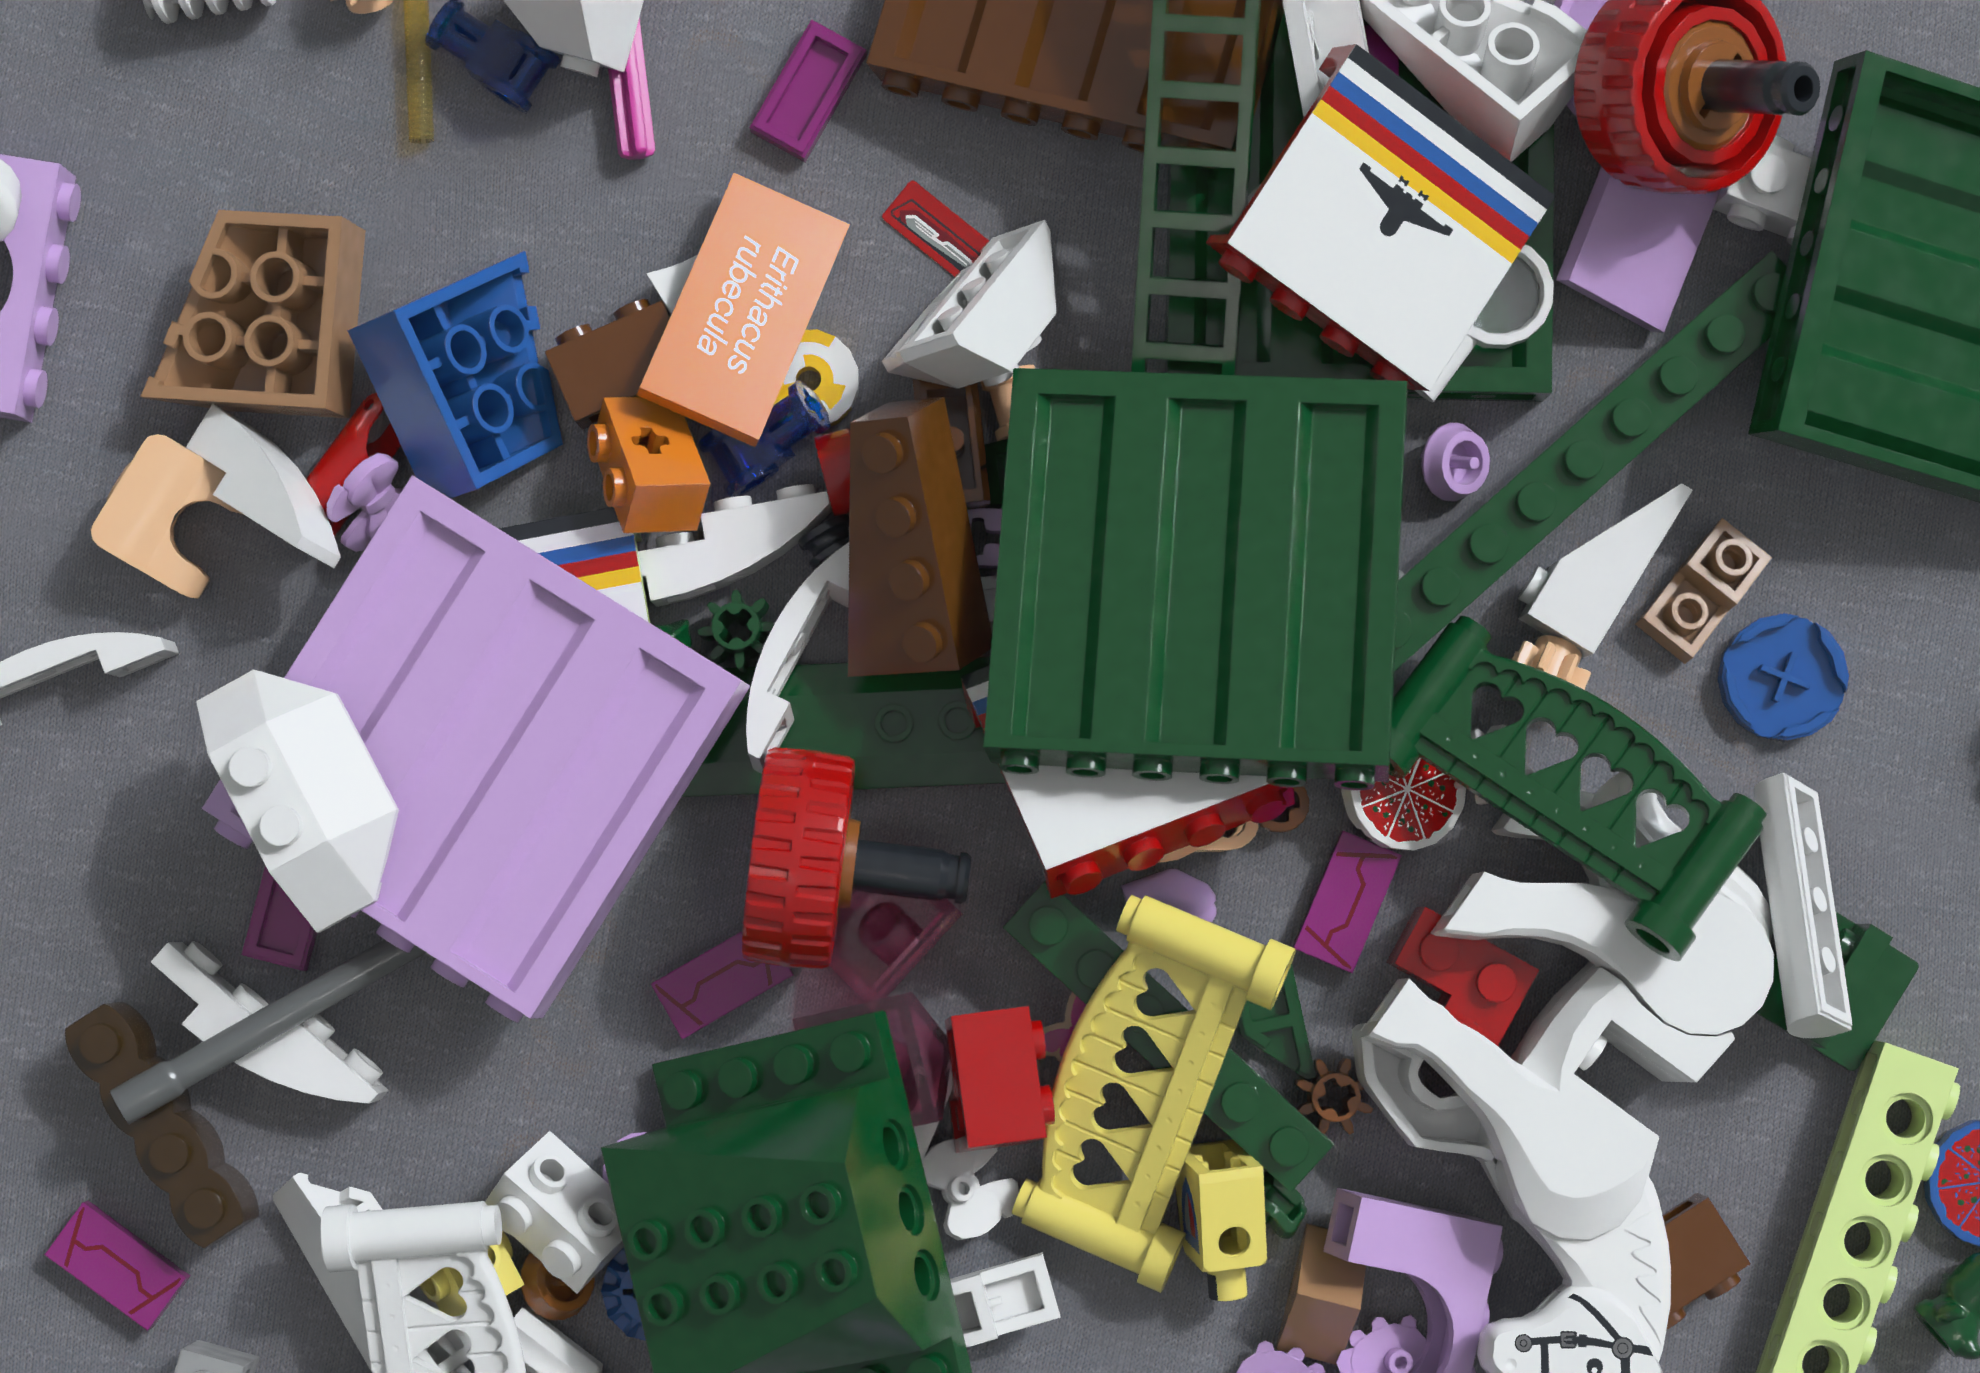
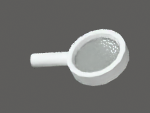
[1415,244,1554,402]

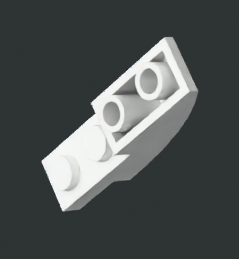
[638,484,832,607]
[151,941,389,1104]
[950,1252,1061,1347]

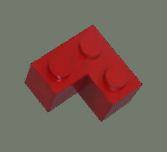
[1386,907,1539,1046]
[945,1006,1055,1153]

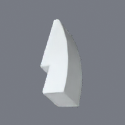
[186,404,341,568]

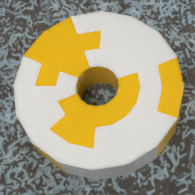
[770,329,859,432]

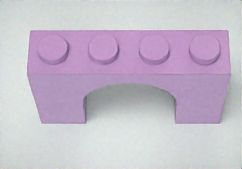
[0,154,81,423]
[1323,1188,1503,1373]

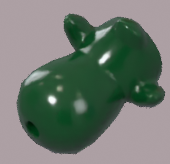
[1913,1252,1980,1360]

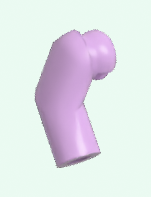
[1121,869,1217,922]

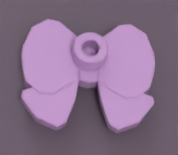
[327,453,403,552]

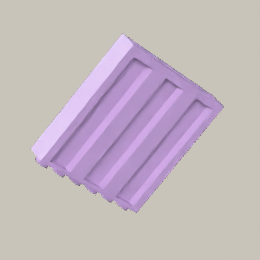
[202,475,750,1023]

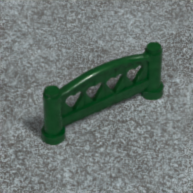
[1389,616,1767,961]

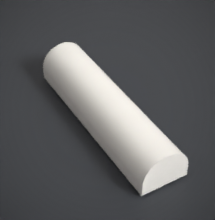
[1753,773,1852,1038]

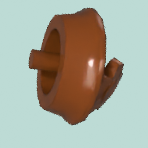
[521,1252,595,1320]

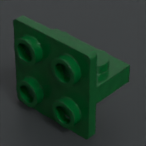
[1756,911,1919,1071]

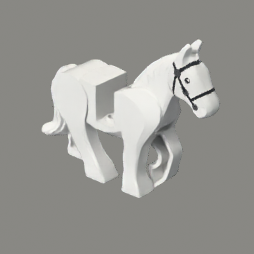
[1352,772,1774,1373]

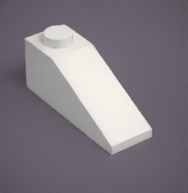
[1518,483,1693,658]

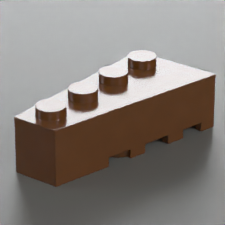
[848,397,992,677]

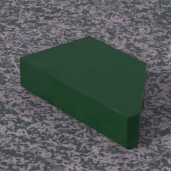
[1238,964,1316,1079]

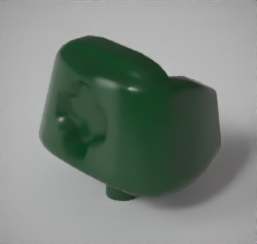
[1263,1172,1308,1239]

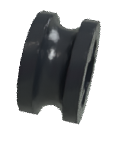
[798,514,849,570]

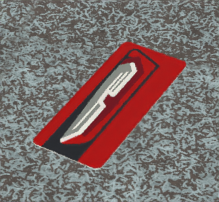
[882,180,989,277]

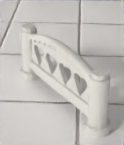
[321,1201,526,1373]

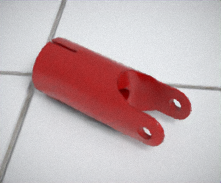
[306,393,401,537]

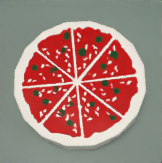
[1341,758,1466,851]

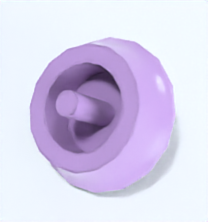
[1421,422,1490,501]

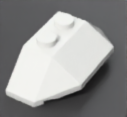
[882,220,1056,388]
[196,670,399,933]

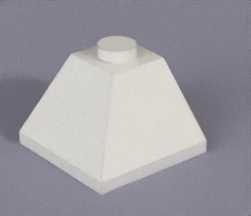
[504,0,644,77]

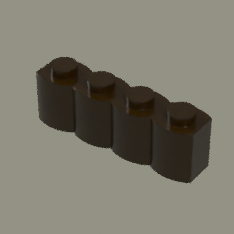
[65,1002,259,1248]

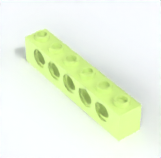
[1756,1041,1960,1373]

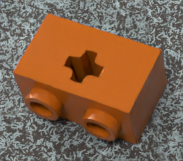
[587,397,710,533]

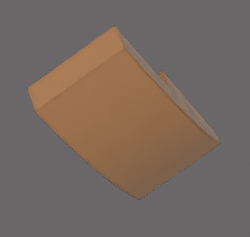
[1635,518,1772,664]

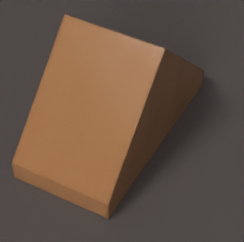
[1276,1223,1366,1365]

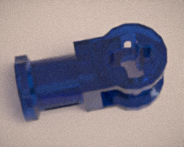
[425,0,561,114]
[698,380,831,497]

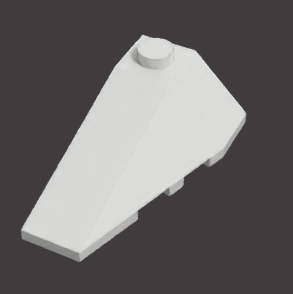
[1359,0,1587,162]

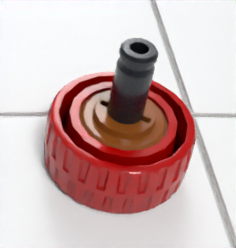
[1574,0,1821,194]
[742,747,972,969]

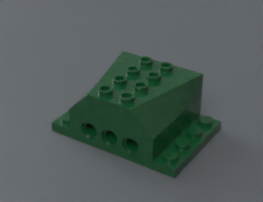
[601,1009,972,1373]

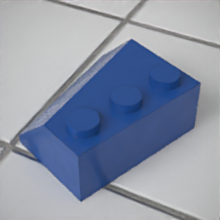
[347,251,563,499]

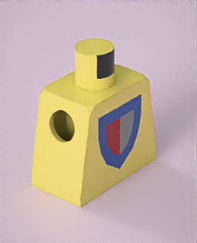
[1175,1139,1267,1301]

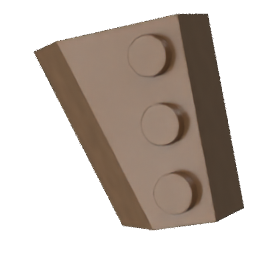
[140,210,366,418]

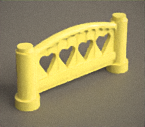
[1012,895,1296,1293]

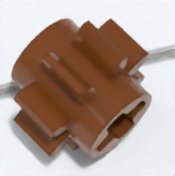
[1294,1058,1373,1135]

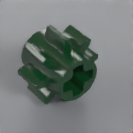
[698,590,775,673]

